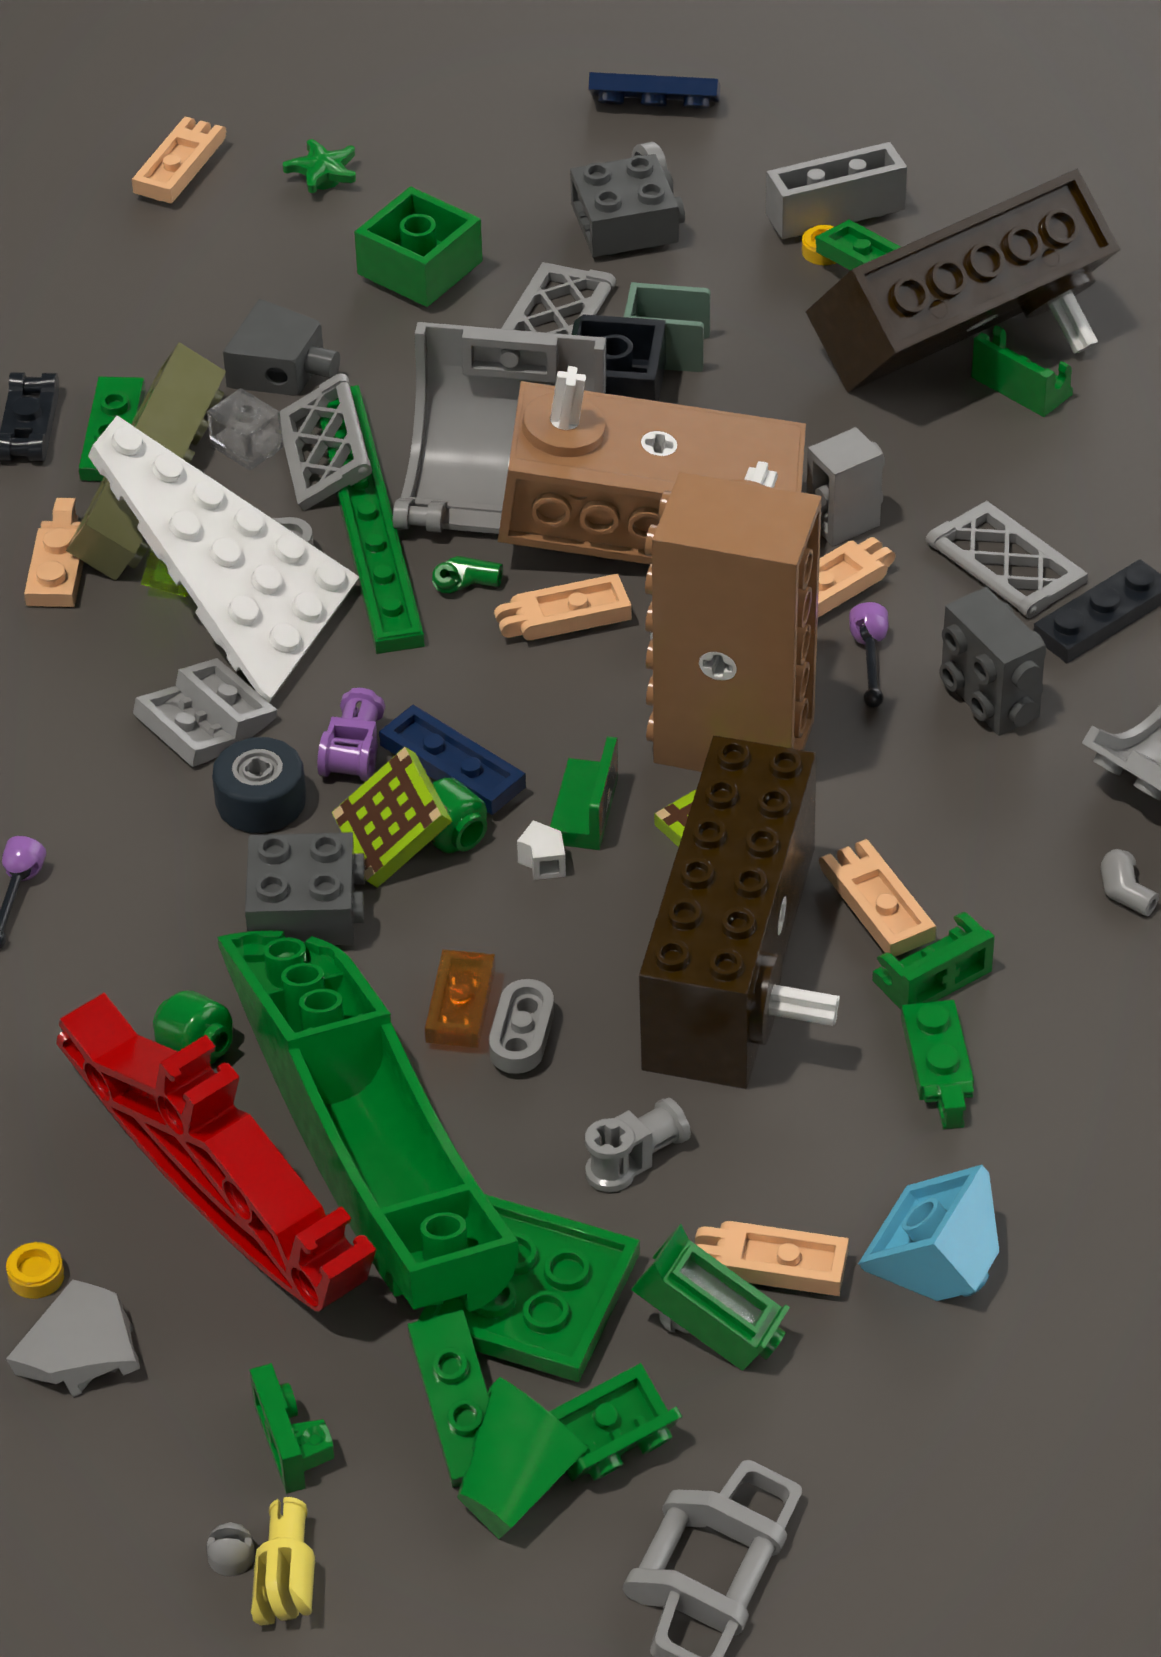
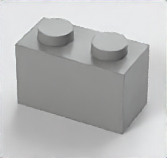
[807,427,885,546]

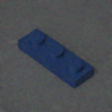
[588,72,721,109]
[379,704,526,815]

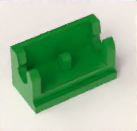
[971,325,1073,417]
[872,912,995,1010]

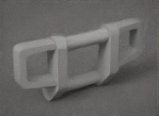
[622,1460,802,1657]

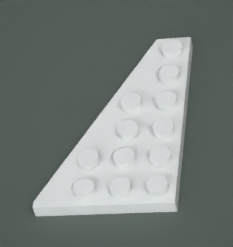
[88,416,359,703]

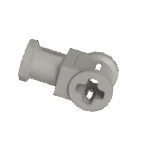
[585,1097,691,1192]

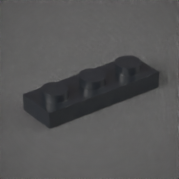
[1033,559,1161,664]

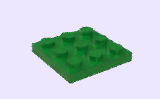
[418,1194,640,1382]

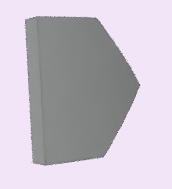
[6,1279,140,1397]

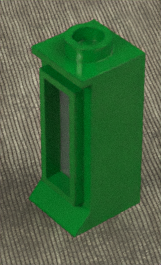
[631,1224,790,1371]

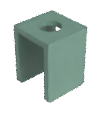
[624,282,711,372]

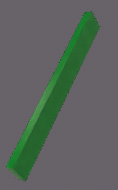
[318,385,425,654]

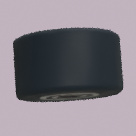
[212,737,306,833]

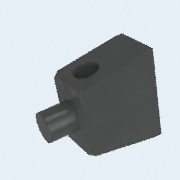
[223,299,341,396]

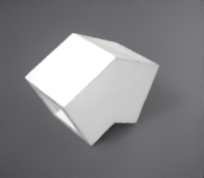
[517,820,566,880]

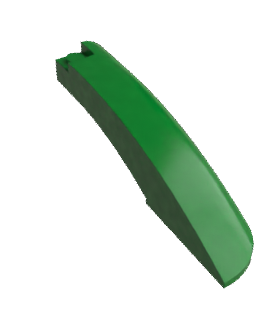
[217,930,519,1312]

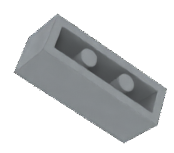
[766,142,907,239]

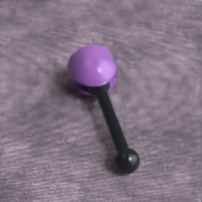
[849,602,889,708]
[0,836,46,948]

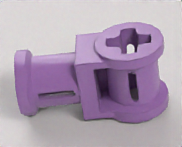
[317,688,385,781]

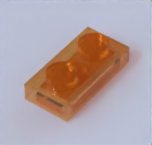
[425,949,496,1048]

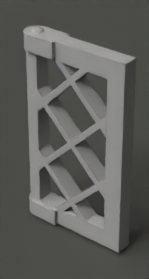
[501,262,616,335]
[276,373,372,511]
[926,501,1088,618]

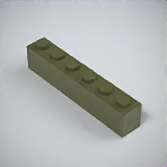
[66,342,226,581]

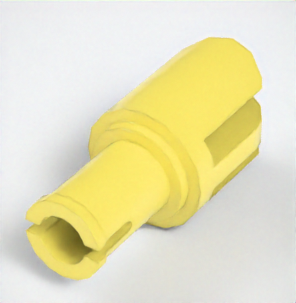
[251,1497,315,1626]

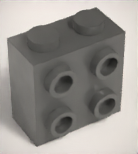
[570,154,685,257]
[939,587,1046,736]
[245,832,365,945]

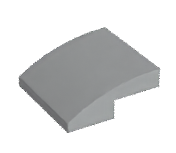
[133,658,277,767]

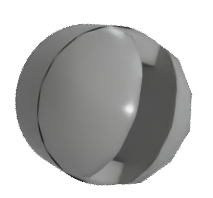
[206,1522,255,1576]

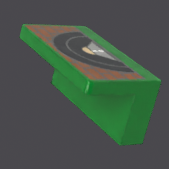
[550,736,618,850]

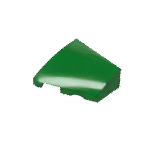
[457,1377,588,1539]

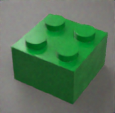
[354,186,483,307]

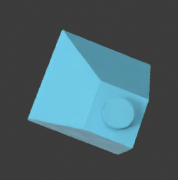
[858,1165,1000,1301]

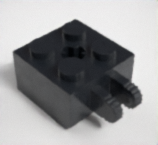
[571,314,666,402]

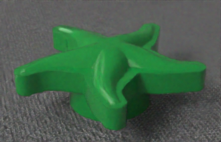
[283,139,356,193]

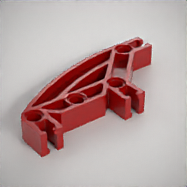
[56,992,376,1311]

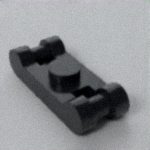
[0,372,59,462]

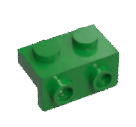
[549,1363,683,1482]

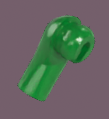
[432,556,503,594]

